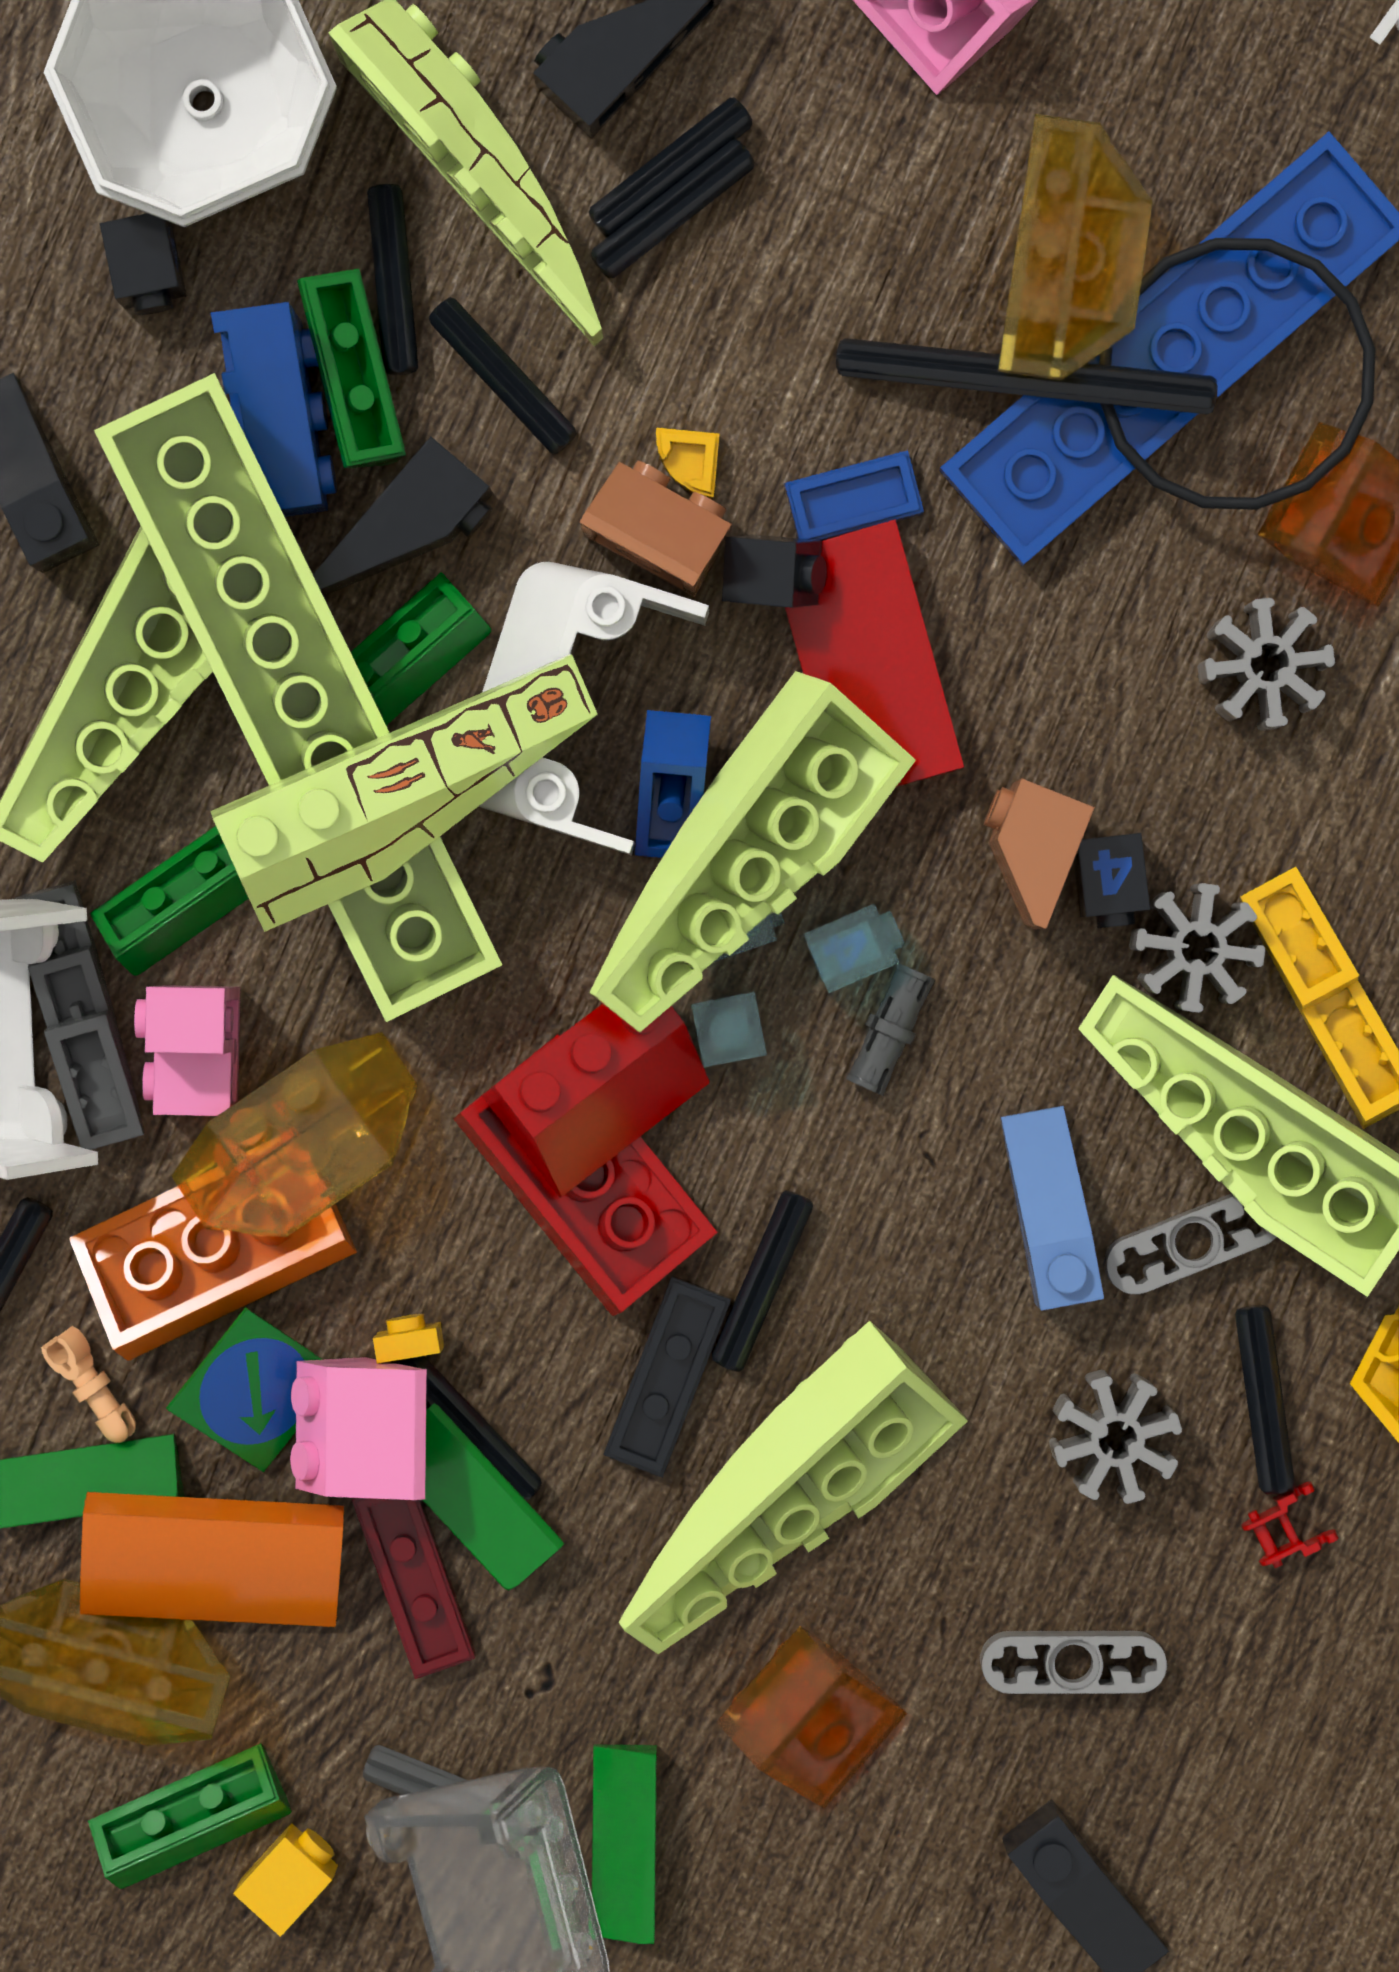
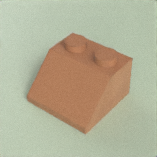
[579,460,732,597]
[983,778,1095,929]

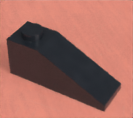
[533,0,722,139]
[0,373,100,573]
[313,437,493,597]
[1002,1799,1169,1972]

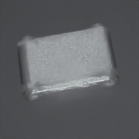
[364,1767,610,1972]

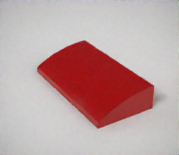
[784,519,964,788]
[453,1034,718,1316]

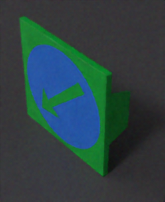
[166,1307,324,1472]

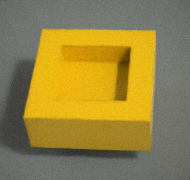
[373,1314,445,1364]

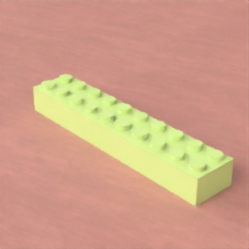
[94,373,502,1022]

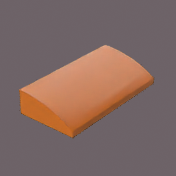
[69,1129,357,1361]
[80,1492,344,1627]

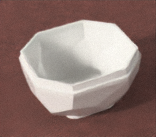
[44,0,337,227]

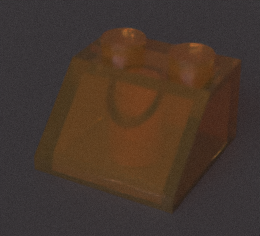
[1257,422,1399,607]
[717,1626,908,1809]

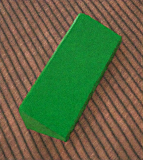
[297,268,406,468]
[351,572,491,726]
[89,826,249,976]
[422,1403,564,1591]
[0,1433,184,1529]
[88,1743,292,1889]
[592,1744,657,1944]

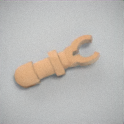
[41,1326,136,1443]

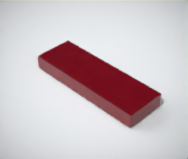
[352,1498,476,1679]

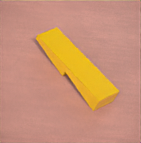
[1240,867,1399,1129]

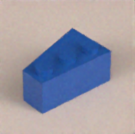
[211,302,337,517]

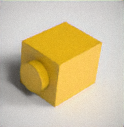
[233,1823,338,1937]

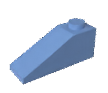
[1000,1105,1104,1311]

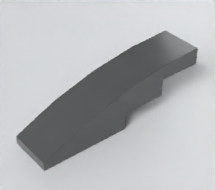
[14,880,145,1150]

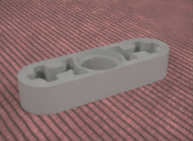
[1104,1193,1276,1294]
[980,1631,1167,1694]

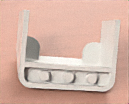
[479,562,709,855]
[0,899,98,1180]

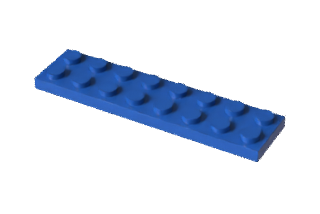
[939,131,1399,566]

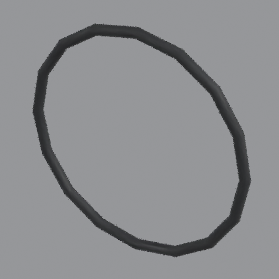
[1099,238,1376,510]

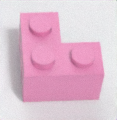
[134,985,240,1116]

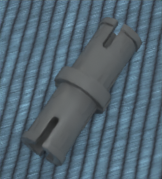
[846,963,936,1096]

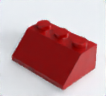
[482,1004,710,1198]

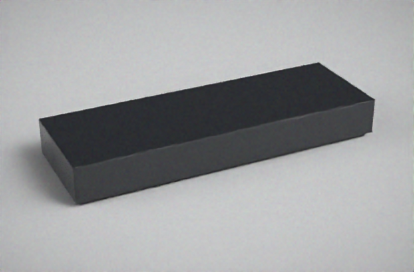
[603,1275,731,1478]

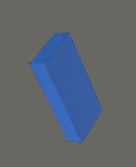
[784,450,924,541]

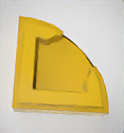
[656,428,720,500]

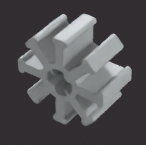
[1197,598,1335,731]
[1129,883,1265,1013]
[1049,1370,1182,1504]

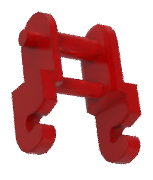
[1241,1481,1339,1568]

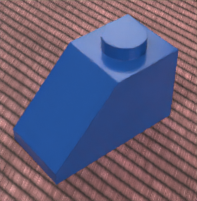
[635,710,711,858]

